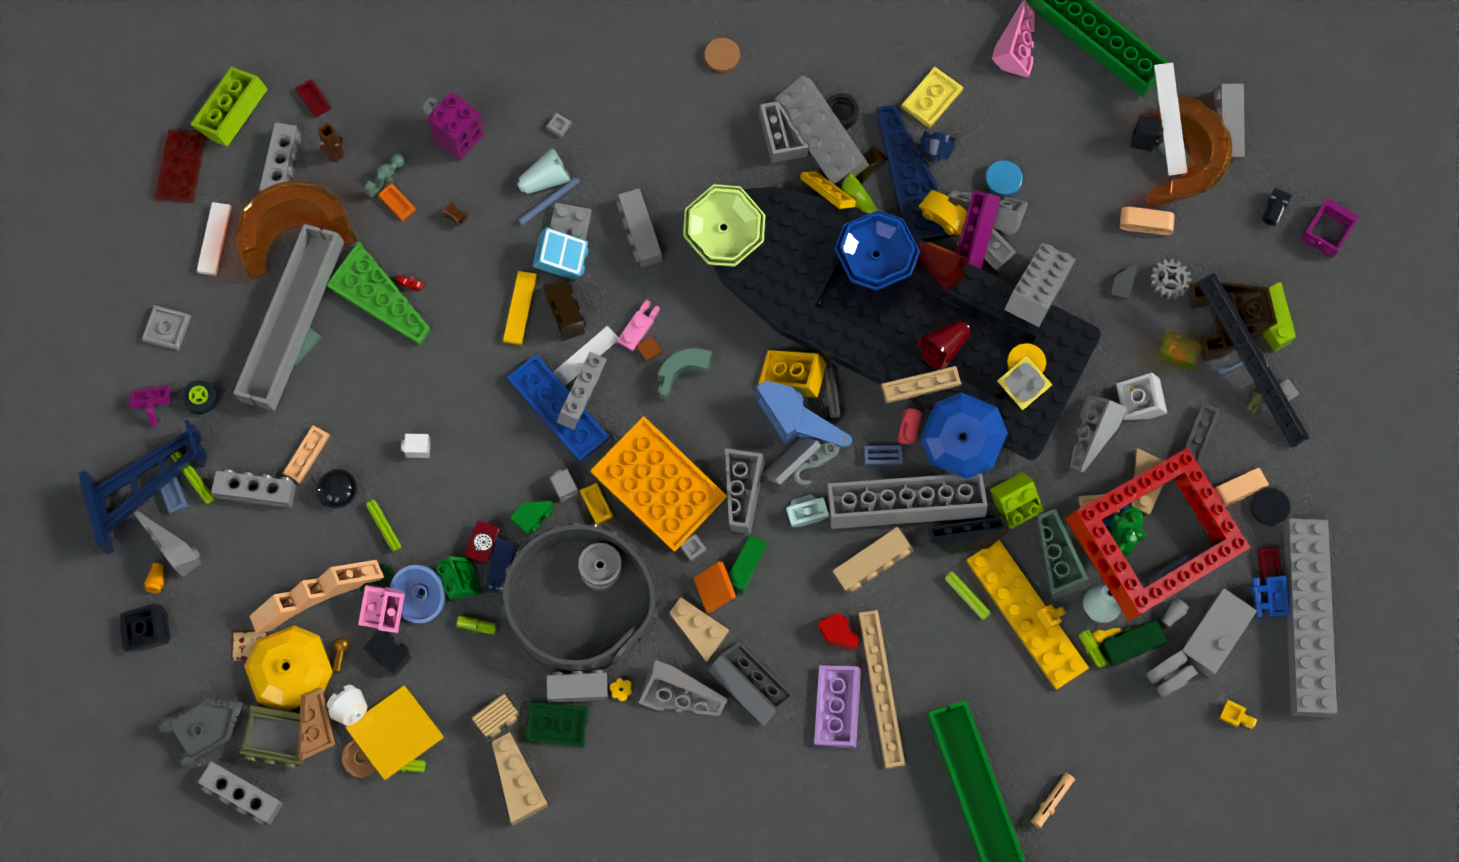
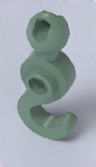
[364,153,405,197]

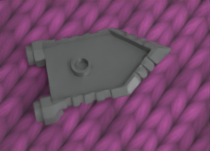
[157,697,243,768]

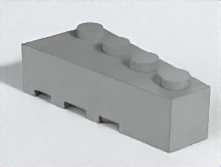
[1213,84,1245,160]

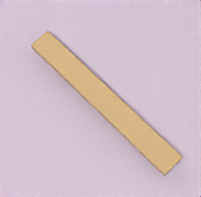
[858,610,905,769]

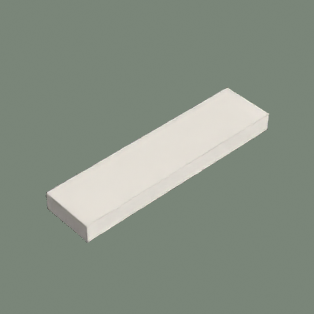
[197,202,232,276]

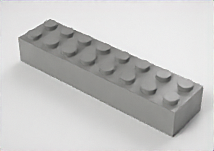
[827,473,987,529]

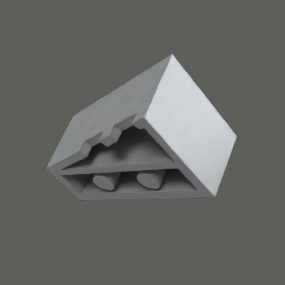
[759,101,809,163]

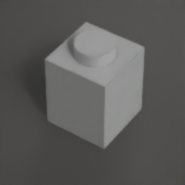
[550,469,578,502]

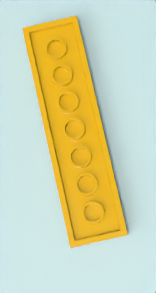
[966,540,1089,690]

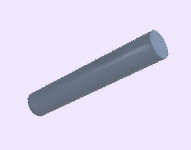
[1148,554,1190,584]

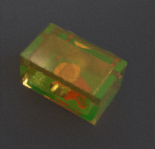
[1156,332,1202,371]

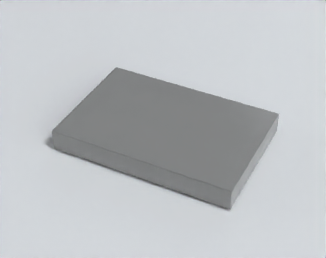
[762,438,821,484]

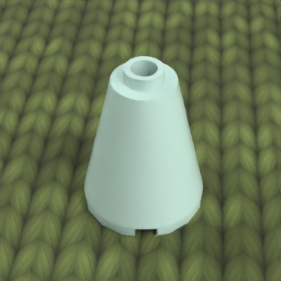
[517,148,571,194]
[1083,584,1121,623]

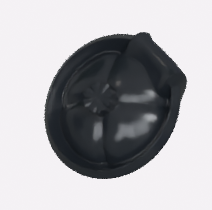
[314,469,357,508]

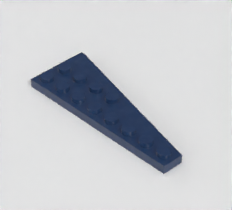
[876,105,957,241]

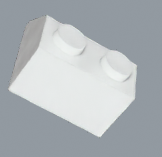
[1116,373,1167,420]

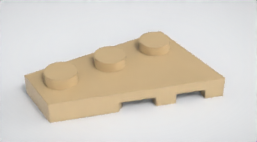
[669,597,729,663]

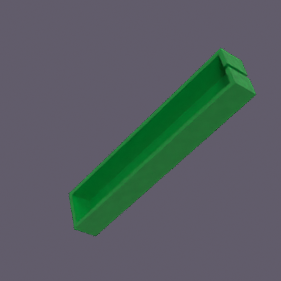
[926,700,1026,862]

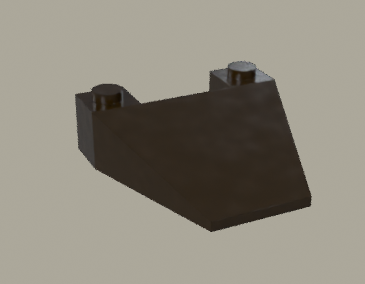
[1187,282,1277,361]

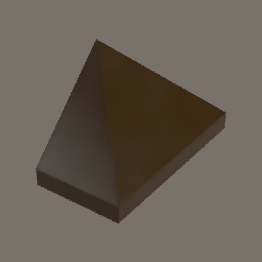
[856,147,887,184]

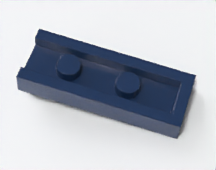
[485,539,516,594]

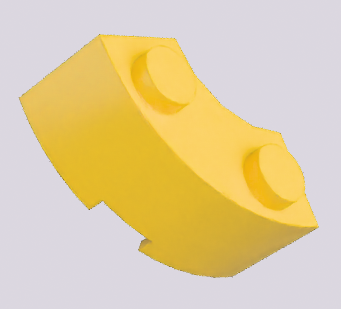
[918,190,967,236]

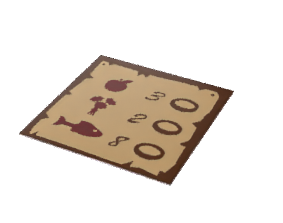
[231,629,268,661]

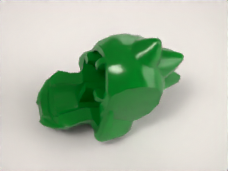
[1110,507,1147,557]

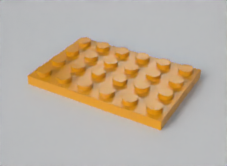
[590,416,727,552]

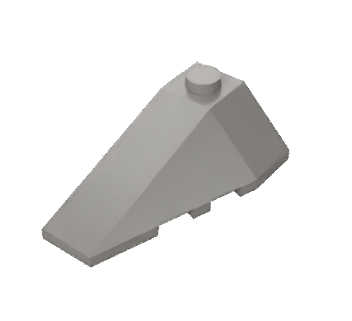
[947,191,1028,234]
[1070,394,1127,472]
[134,511,202,577]
[638,660,727,716]

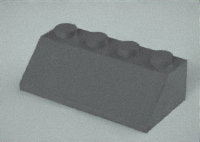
[708,641,795,726]

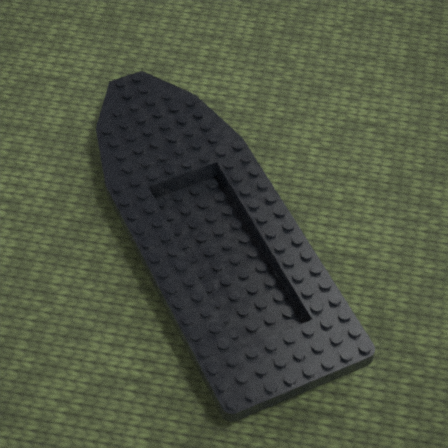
[711,187,1101,460]

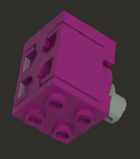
[422,91,484,161]

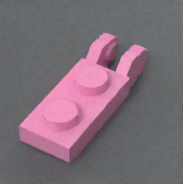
[617,300,660,352]

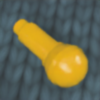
[1092,628,1121,643]

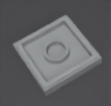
[141,305,191,351]

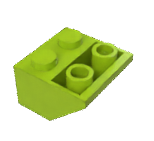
[990,472,1044,529]

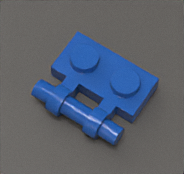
[1250,575,1290,617]

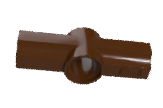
[318,123,344,162]

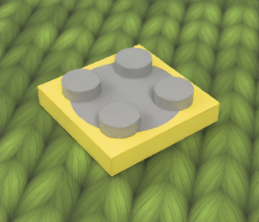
[997,356,1052,410]

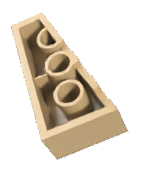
[833,527,915,592]
[492,732,549,826]

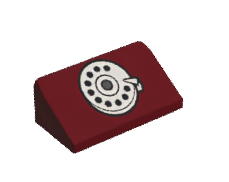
[463,520,499,564]

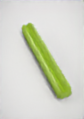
[169,441,215,504]

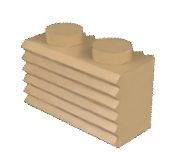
[471,693,519,739]

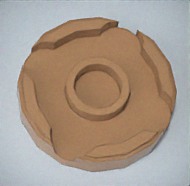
[704,38,740,73]
[342,739,377,778]

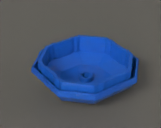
[834,210,920,291]
[921,392,1008,479]

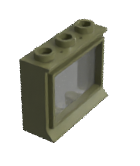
[239,705,304,769]

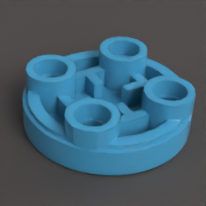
[985,160,1023,197]

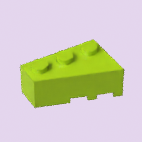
[1262,282,1296,352]

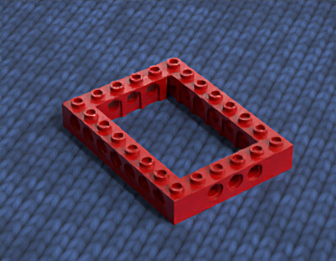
[1065,448,1251,621]

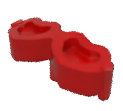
[395,274,425,291]

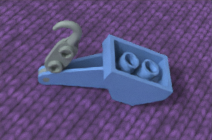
[755,381,852,485]

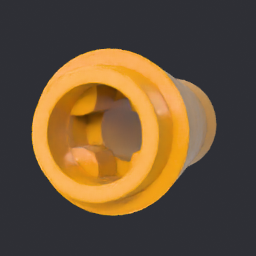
[144,563,164,593]

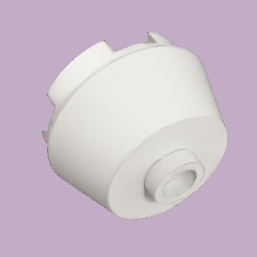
[326,685,367,726]

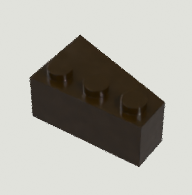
[543,278,587,341]

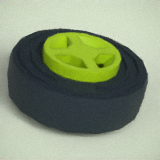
[182,380,218,414]

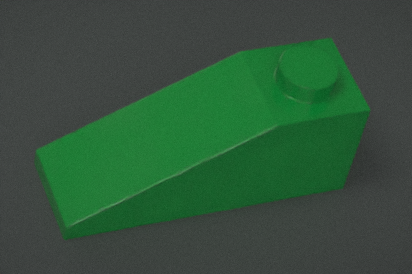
[729,535,768,595]

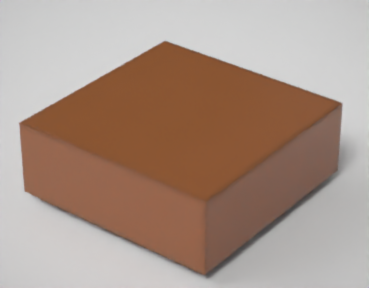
[636,336,662,363]

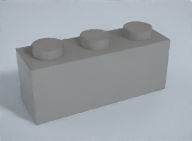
[547,670,608,703]

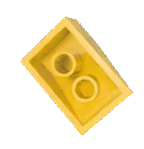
[758,350,827,398]

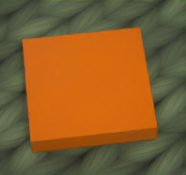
[693,561,736,614]

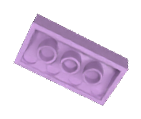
[814,665,861,748]

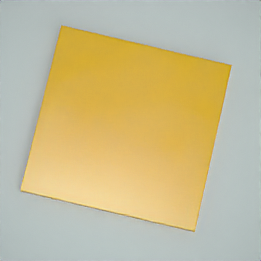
[345,685,444,780]

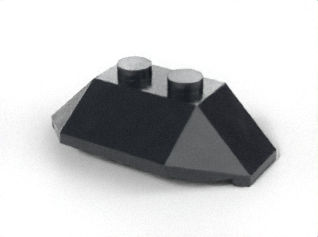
[927,513,1008,554]

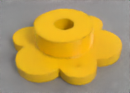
[610,678,632,701]

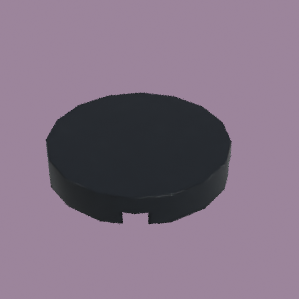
[1251,487,1290,526]

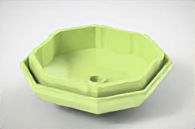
[683,184,765,267]

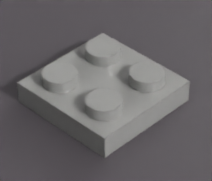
[550,203,592,241]

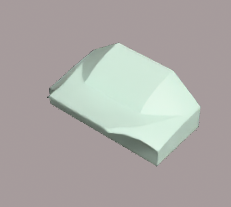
[786,495,829,527]

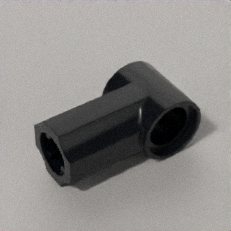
[1261,188,1292,226]

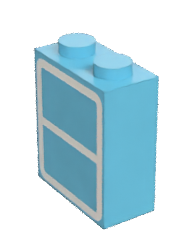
[533,227,589,281]

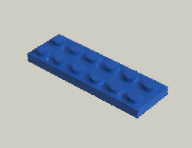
[507,354,610,463]

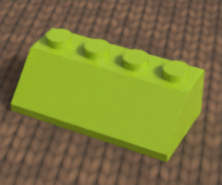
[190,67,268,147]

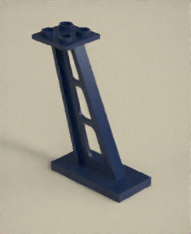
[78,420,207,554]

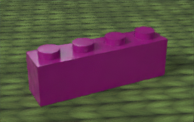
[955,190,1001,269]

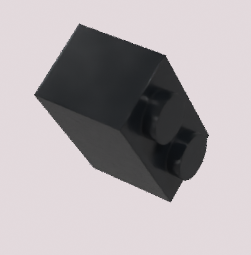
[1130,115,1164,152]
[363,630,412,676]

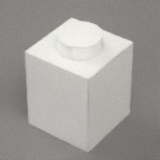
[401,434,431,458]

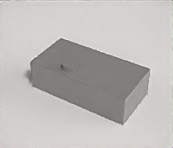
[1180,588,1257,678]

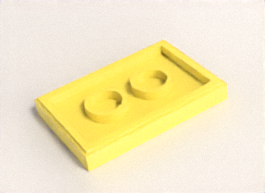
[901,67,964,128]

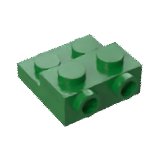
[437,556,483,600]

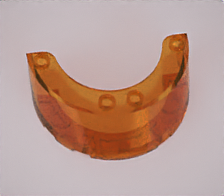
[1147,95,1232,206]
[236,181,357,280]

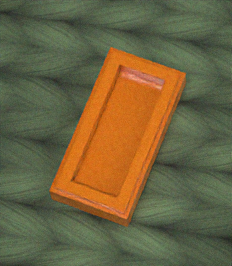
[377,183,417,222]

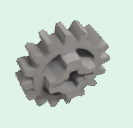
[1149,259,1191,300]

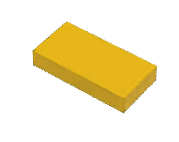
[579,483,613,525]

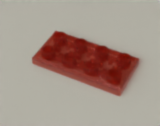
[155,130,206,203]

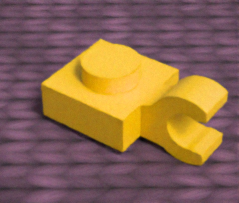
[1036,605,1066,629]
[1219,700,1257,729]

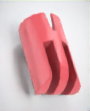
[898,408,922,445]

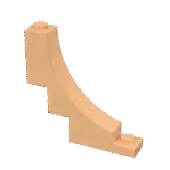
[249,560,384,634]

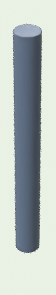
[518,176,580,226]

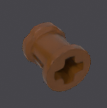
[442,203,468,227]

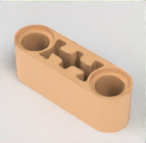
[1119,207,1175,235]
[1214,468,1269,507]

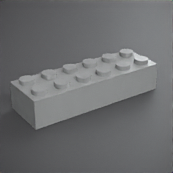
[774,76,869,188]
[1004,243,1076,327]

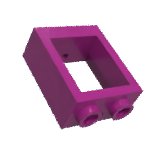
[1301,198,1359,258]

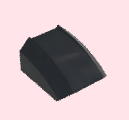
[120,603,171,653]

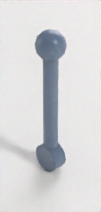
[1218,361,1243,376]

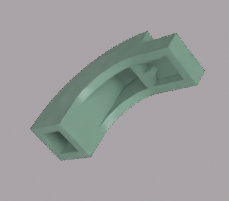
[657,348,712,402]

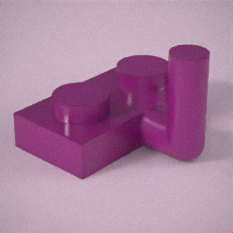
[130,385,171,427]

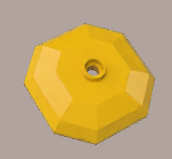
[244,625,333,712]

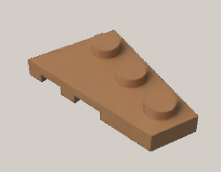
[298,688,335,760]

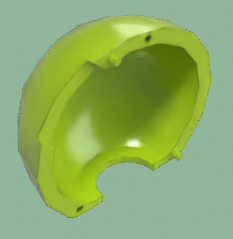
[841,173,878,214]

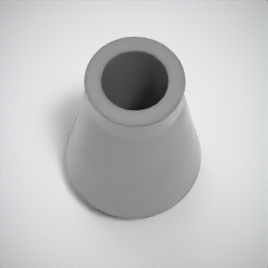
[1161,598,1189,628]

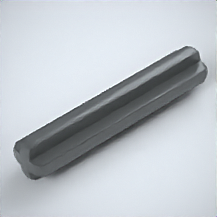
[825,367,840,418]

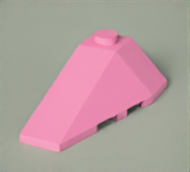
[992,0,1035,77]

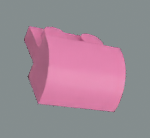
[358,585,405,633]

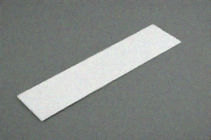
[553,326,619,386]

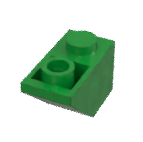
[510,501,554,537]

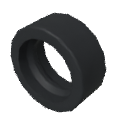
[826,93,859,130]

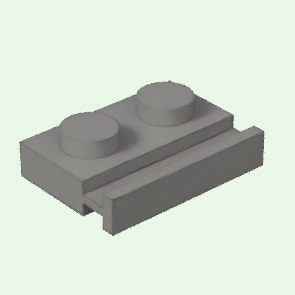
[984,228,1016,272]

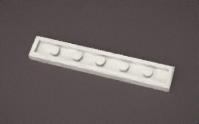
[1154,62,1187,176]

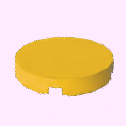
[1007,343,1046,373]

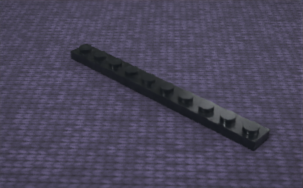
[1196,272,1310,447]

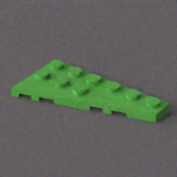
[326,242,431,345]

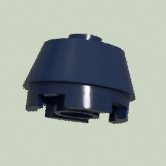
[920,131,956,162]

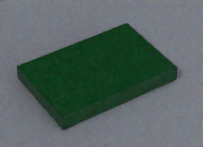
[524,701,589,748]

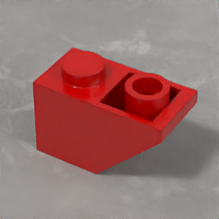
[817,612,859,651]

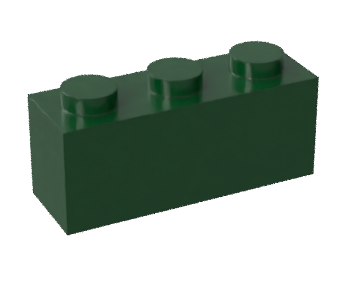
[1101,620,1167,668]

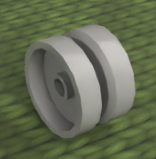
[578,543,622,591]
[1146,650,1198,698]

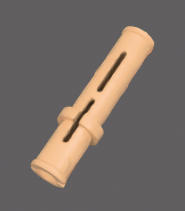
[1031,773,1075,829]

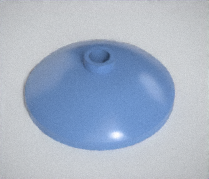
[390,564,446,623]

